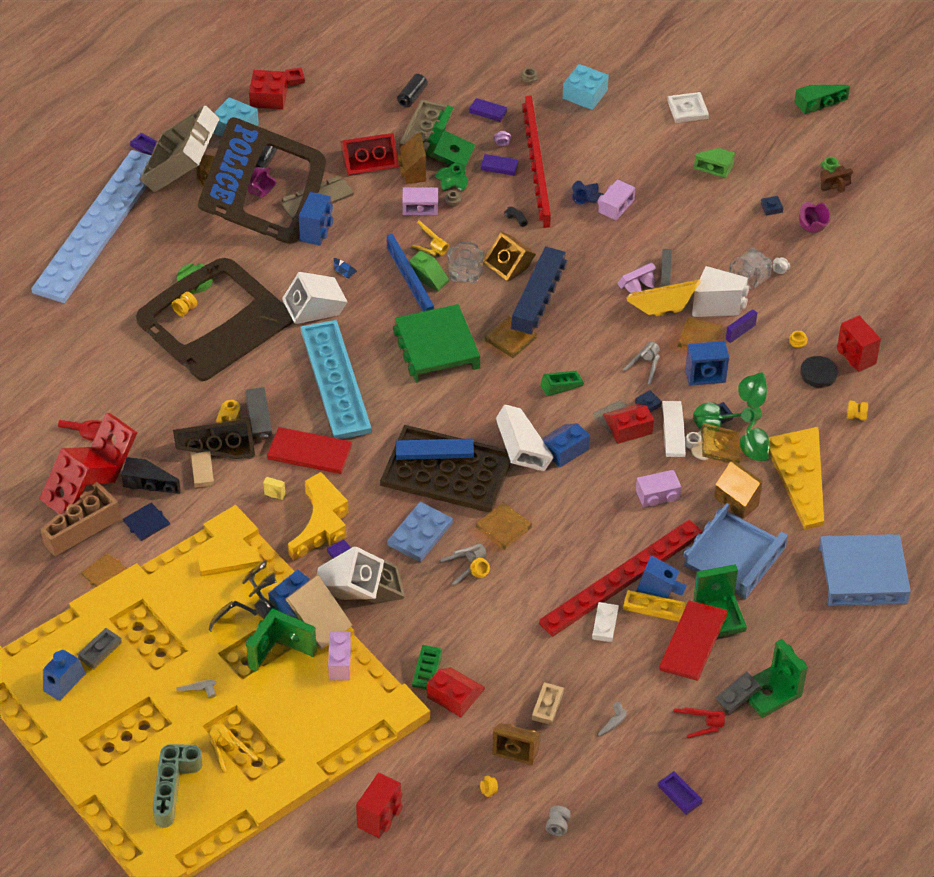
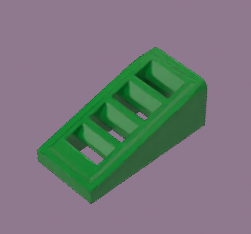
[541,371,584,396]
[412,645,442,689]

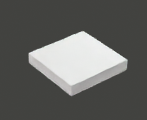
[667,92,709,123]

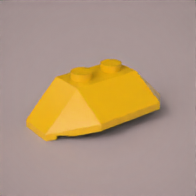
[626,279,701,316]

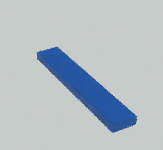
[386,234,434,312]

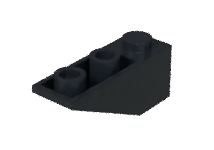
[121,457,181,494]

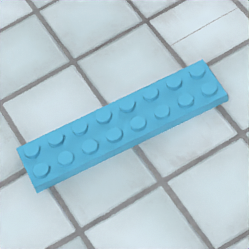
[301,320,372,439]

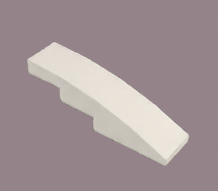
[662,401,686,457]

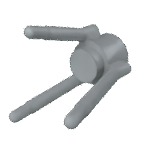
[623,341,660,385]
[440,543,487,586]

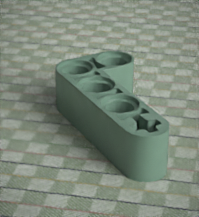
[153,744,203,828]

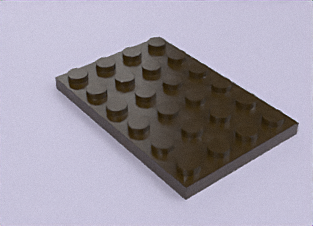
[380,425,511,513]

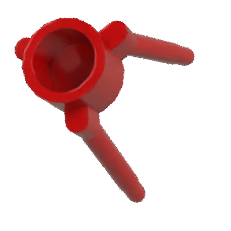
[673,707,725,738]

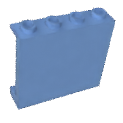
[683,503,788,599]
[818,534,911,606]

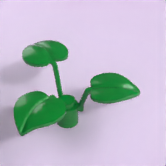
[693,372,770,461]

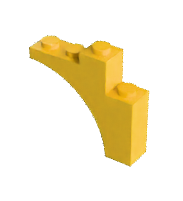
[288,472,349,561]

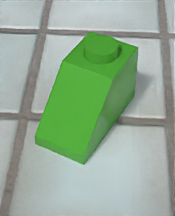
[694,148,735,178]
[409,250,449,292]

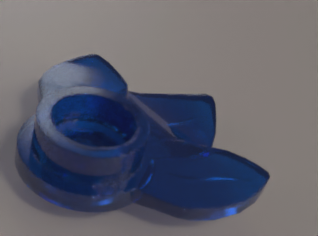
[572,180,604,204]

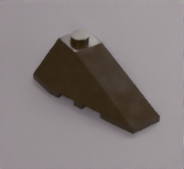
[173,417,255,459]

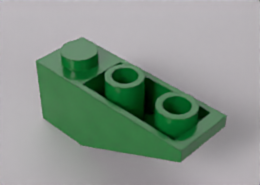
[794,85,850,114]

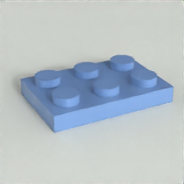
[387,502,453,562]

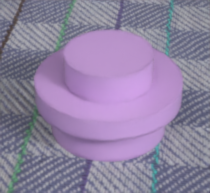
[494,131,511,146]

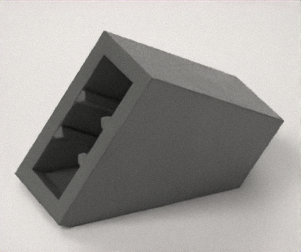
[245,387,272,440]

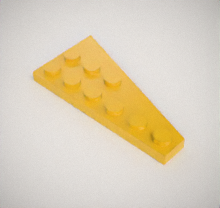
[769,427,824,530]

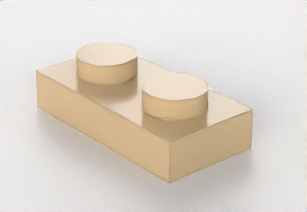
[532,682,564,725]

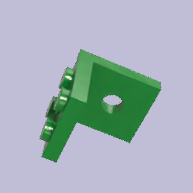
[426,105,476,167]
[693,564,747,637]
[246,608,317,671]
[747,639,808,718]

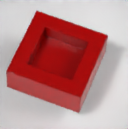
[285,67,305,86]

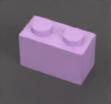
[598,179,635,221]
[403,187,438,215]
[636,470,681,508]
[328,632,351,680]

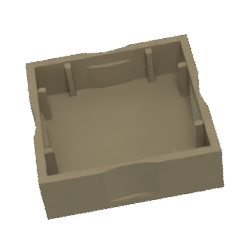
[139,105,220,193]

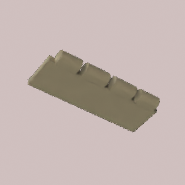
[282,176,354,220]

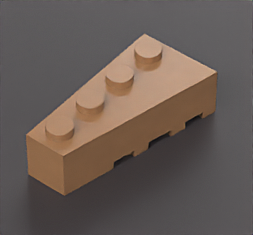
[40,482,122,557]

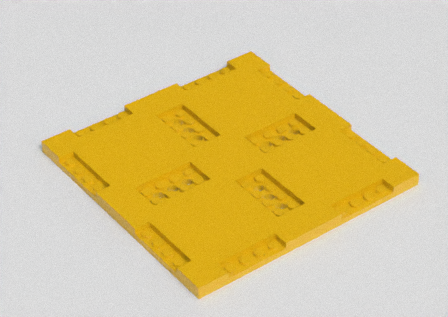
[0,505,430,877]

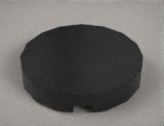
[800,356,838,388]

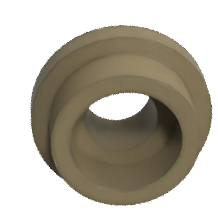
[521,68,538,83]
[444,191,462,207]

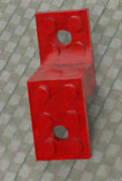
[39,413,138,515]

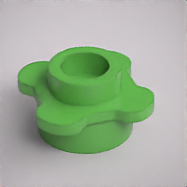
[820,157,841,173]

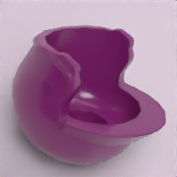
[247,167,276,198]
[799,202,830,233]

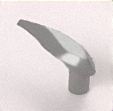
[176,680,216,698]
[597,702,627,737]

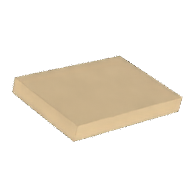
[285,575,352,649]

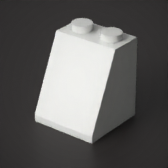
[692,266,750,317]
[282,272,347,324]
[316,547,384,600]

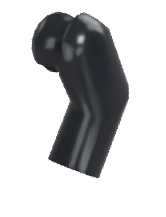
[504,206,528,227]

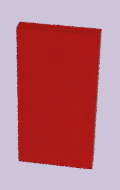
[267,427,352,474]
[659,600,727,681]

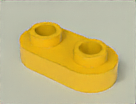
[216,400,241,422]

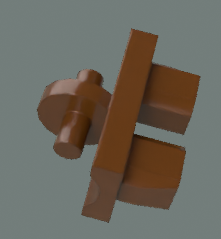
[820,165,853,193]

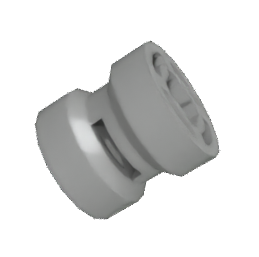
[545,806,571,836]

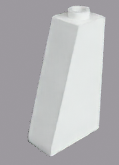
[496,404,553,471]

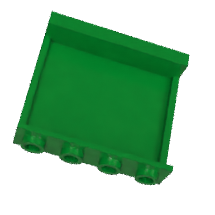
[392,304,480,383]

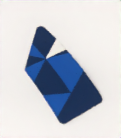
[334,258,357,279]

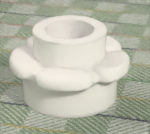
[773,257,790,274]

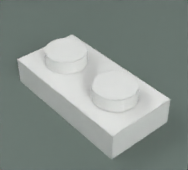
[592,602,619,642]

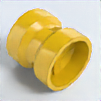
[172,292,198,317]
[847,400,868,421]

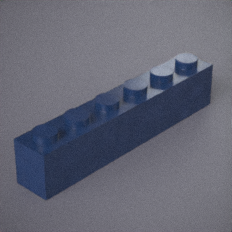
[511,246,567,335]

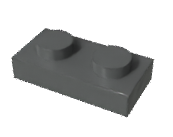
[77,628,122,669]
[715,672,762,714]

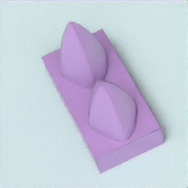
[618,263,656,293]

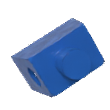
[636,556,687,598]
[43,650,85,701]

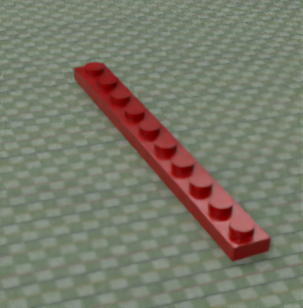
[522,95,551,228]
[539,519,703,637]

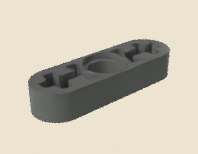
[660,249,672,287]

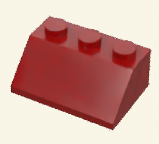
[340,133,399,175]

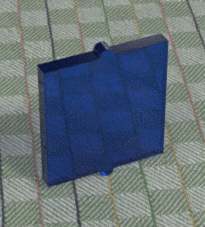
[123,502,170,541]

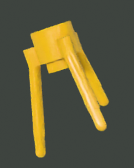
[412,220,449,256]
[210,724,258,772]

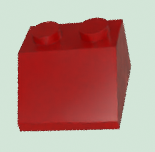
[603,404,654,444]
[427,667,485,717]

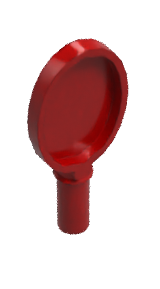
[58,420,102,441]

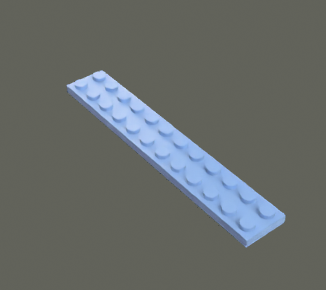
[31,150,151,303]

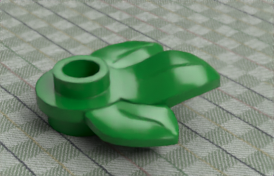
[435,163,468,191]

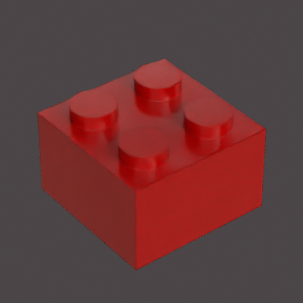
[249,70,288,110]
[837,315,881,372]
[356,772,403,839]

